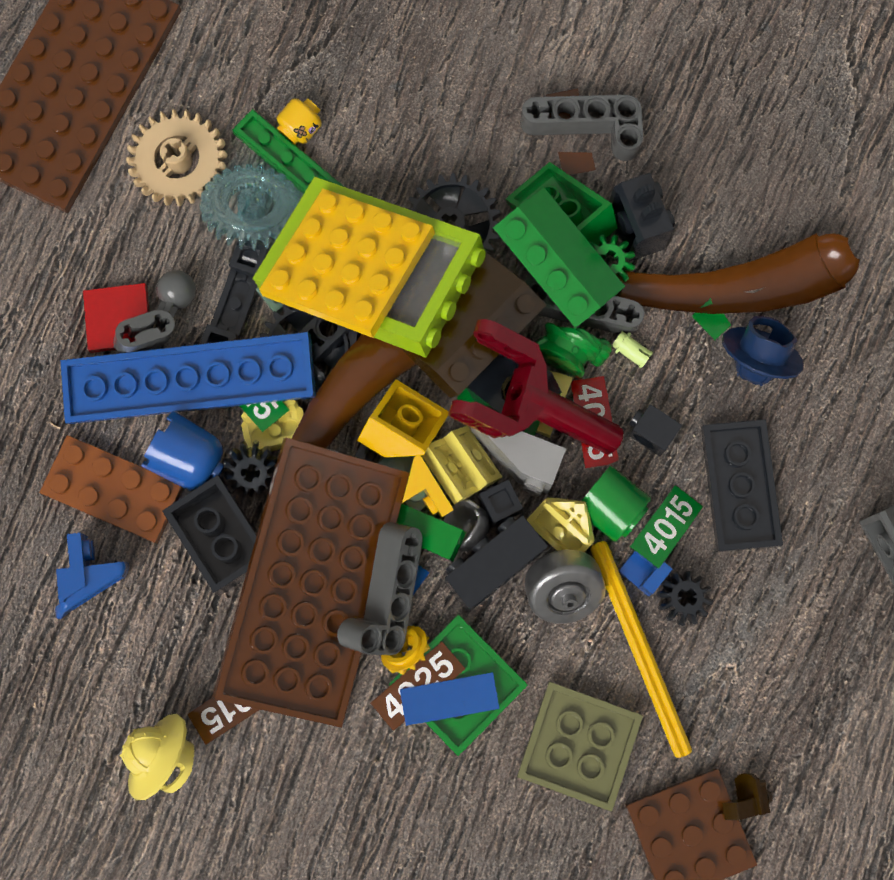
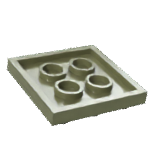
[517,681,643,812]

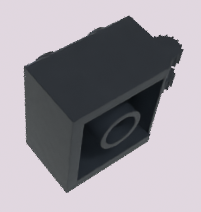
[609,173,675,262]

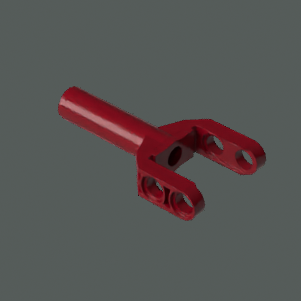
[448,319,624,455]

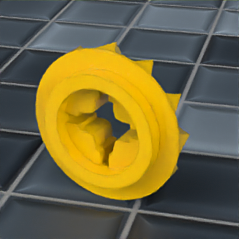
[381,626,430,675]

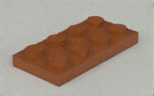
[39,435,184,544]

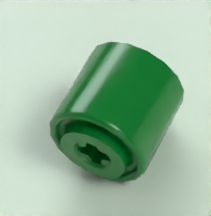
[582,465,651,542]

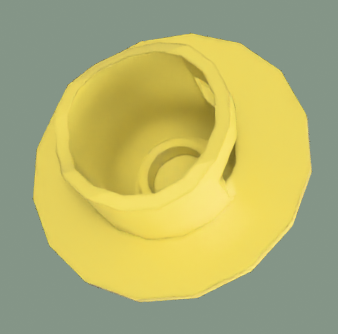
[120,714,194,800]

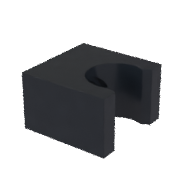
[466,354,562,432]

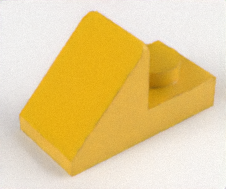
[402,456,454,518]

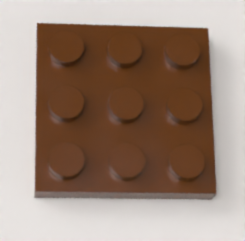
[625,768,758,880]

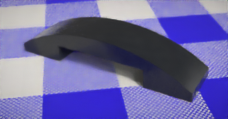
[200,237,269,344]

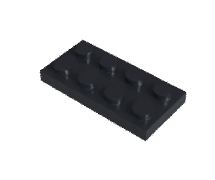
[701,419,783,552]

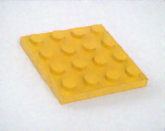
[259,189,435,338]

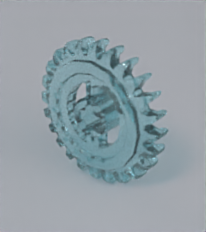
[199,164,300,251]

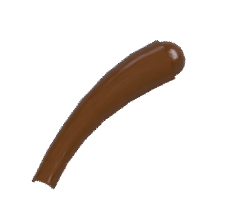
[615,233,860,314]
[261,302,417,518]

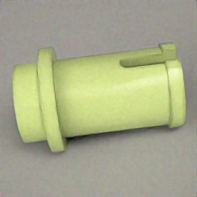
[612,331,653,368]

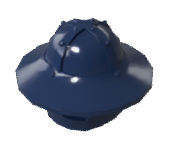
[722,316,804,386]

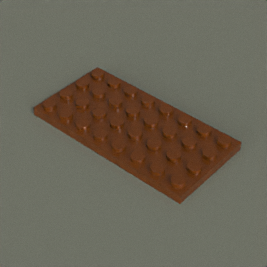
[0,0,181,213]
[212,437,409,728]

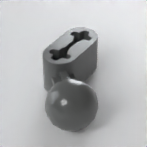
[113,270,197,353]

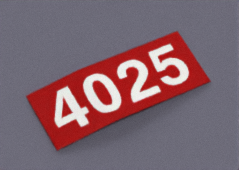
[571,376,619,468]

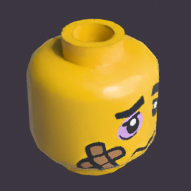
[277,98,322,145]

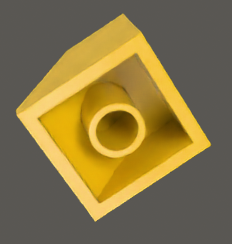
[357,379,449,458]

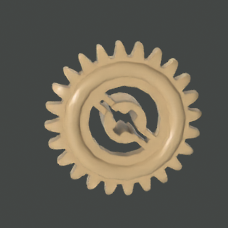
[126,109,228,206]

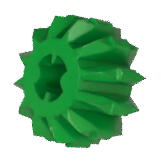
[589,235,635,282]

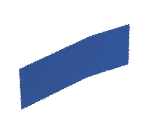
[400,672,500,726]

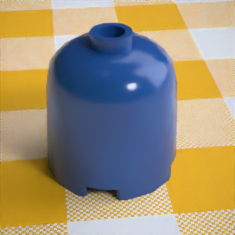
[141,411,224,490]

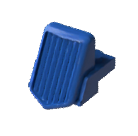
[55,533,129,619]

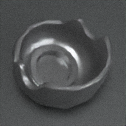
[443,499,490,551]

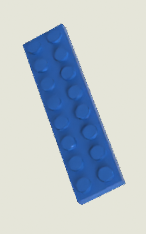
[60,332,316,424]

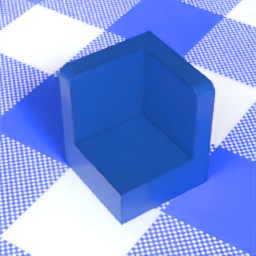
[619,551,673,596]

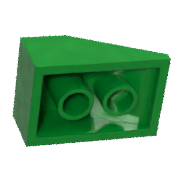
[505,162,618,245]

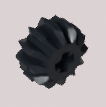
[223,440,278,496]
[656,571,713,626]

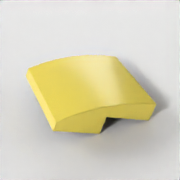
[422,426,502,504]

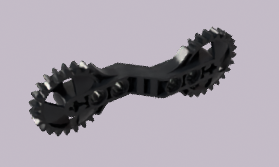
[259,173,502,401]

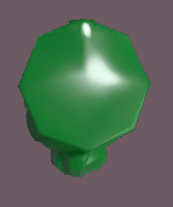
[535,322,612,379]

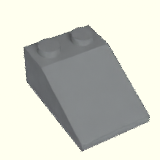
[471,428,566,496]

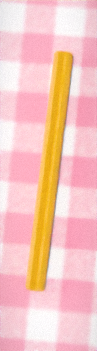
[590,541,692,758]

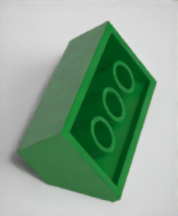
[493,188,625,328]

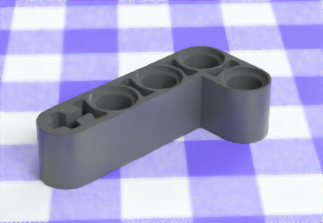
[520,95,643,161]
[526,271,644,334]
[337,522,422,655]

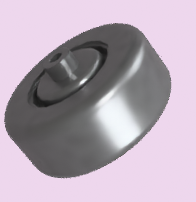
[524,549,605,624]

